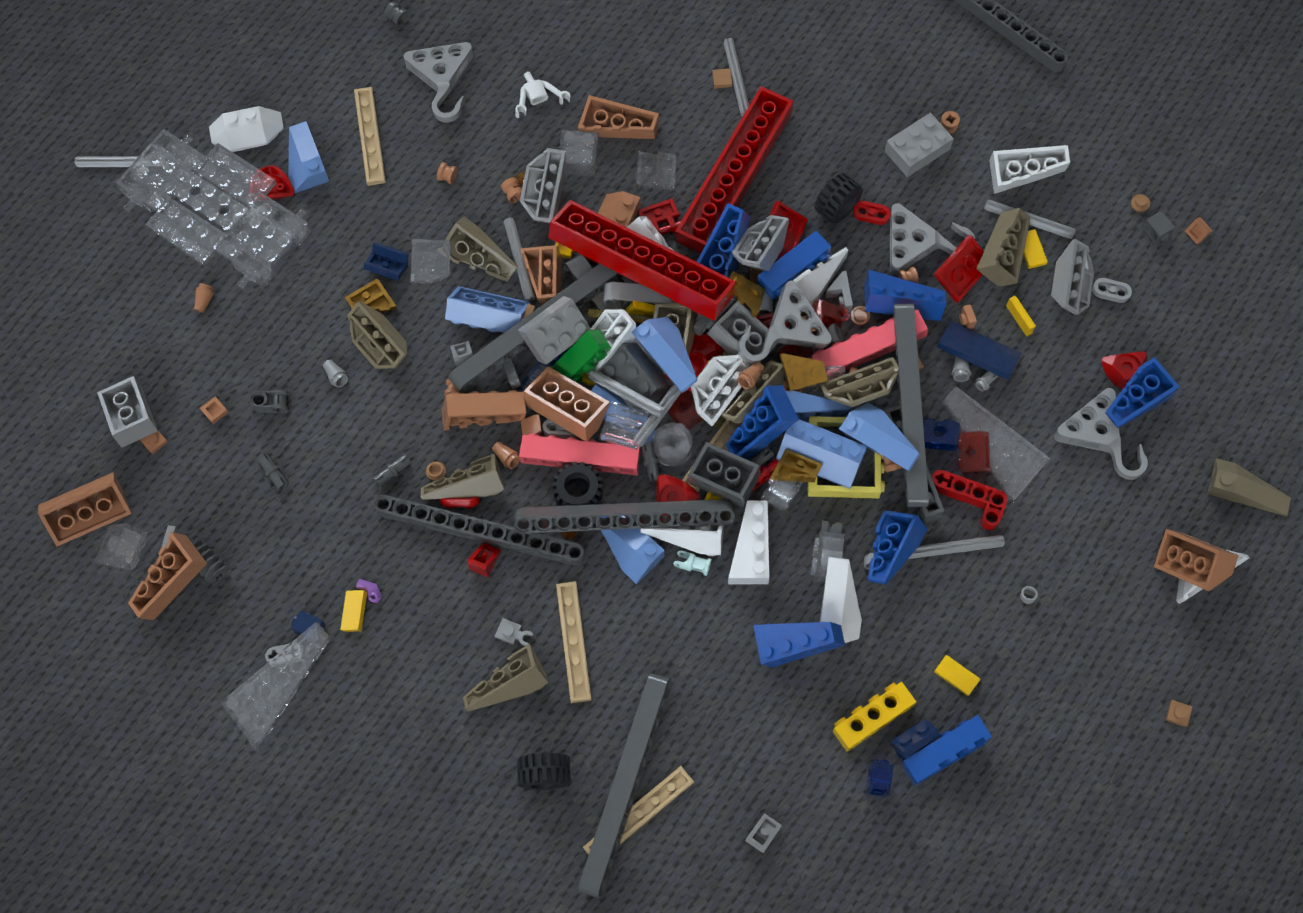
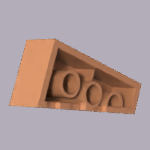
[578,95,660,139]
[442,390,526,430]
[128,532,207,620]

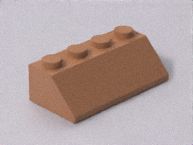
[579,191,641,264]
[524,366,610,442]
[38,472,132,546]
[1154,529,1239,591]

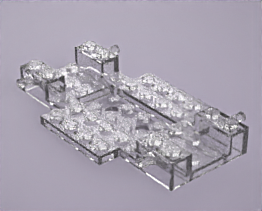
[115,129,311,289]

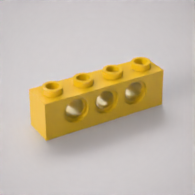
[833,681,916,752]

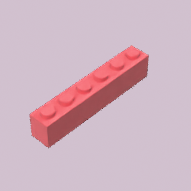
[811,310,928,379]
[519,433,641,476]

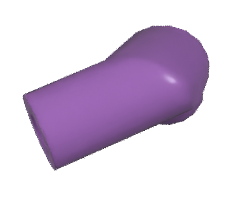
[356,579,381,603]

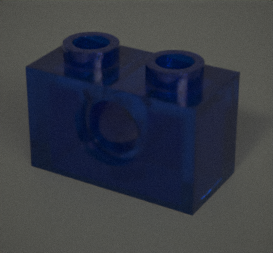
[923,418,960,451]
[865,759,894,797]

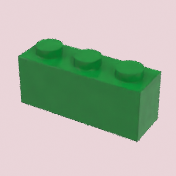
[552,330,612,384]

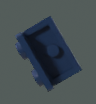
[364,242,408,281]
[891,719,940,758]

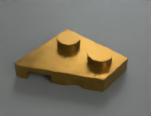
[345,278,397,312]

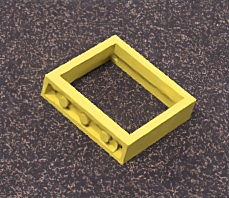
[808,416,885,499]

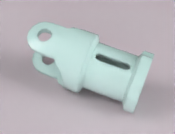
[673,551,712,576]

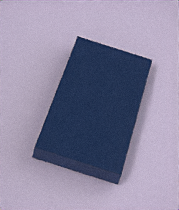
[937,321,1021,380]

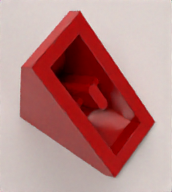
[467,542,501,577]

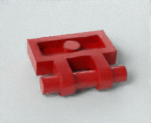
[637,198,681,235]

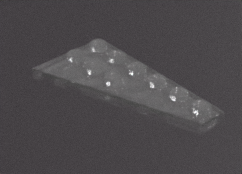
[943,386,1050,503]
[221,622,330,751]

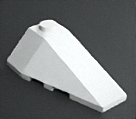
[820,557,862,643]

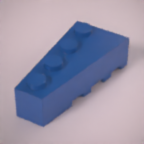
[697,203,751,278]
[757,231,831,300]
[864,270,946,321]
[725,385,799,460]
[753,622,845,667]
[901,715,992,786]

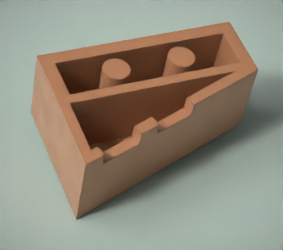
[520,245,562,306]

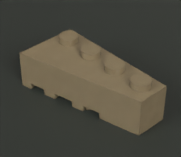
[977,208,1030,286]

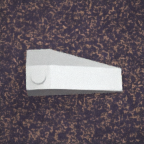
[790,247,848,315]
[641,525,724,556]

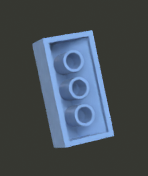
[445,286,531,333]
[776,419,867,489]

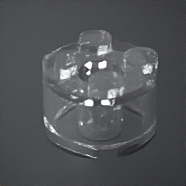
[653,423,692,468]
[761,476,803,513]

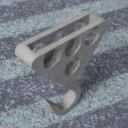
[404,42,473,123]
[890,203,975,275]
[737,281,832,363]
[1054,388,1148,480]

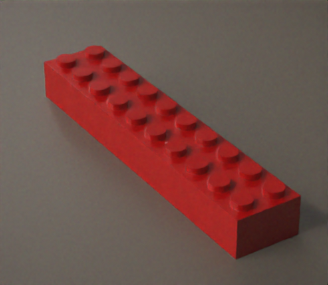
[675,86,794,253]
[549,200,736,321]

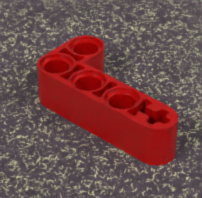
[932,470,1007,530]

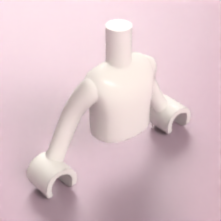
[515,72,570,118]

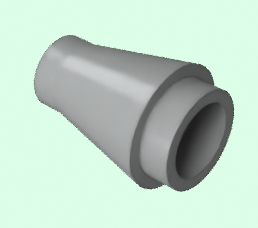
[952,356,971,382]
[323,360,348,388]

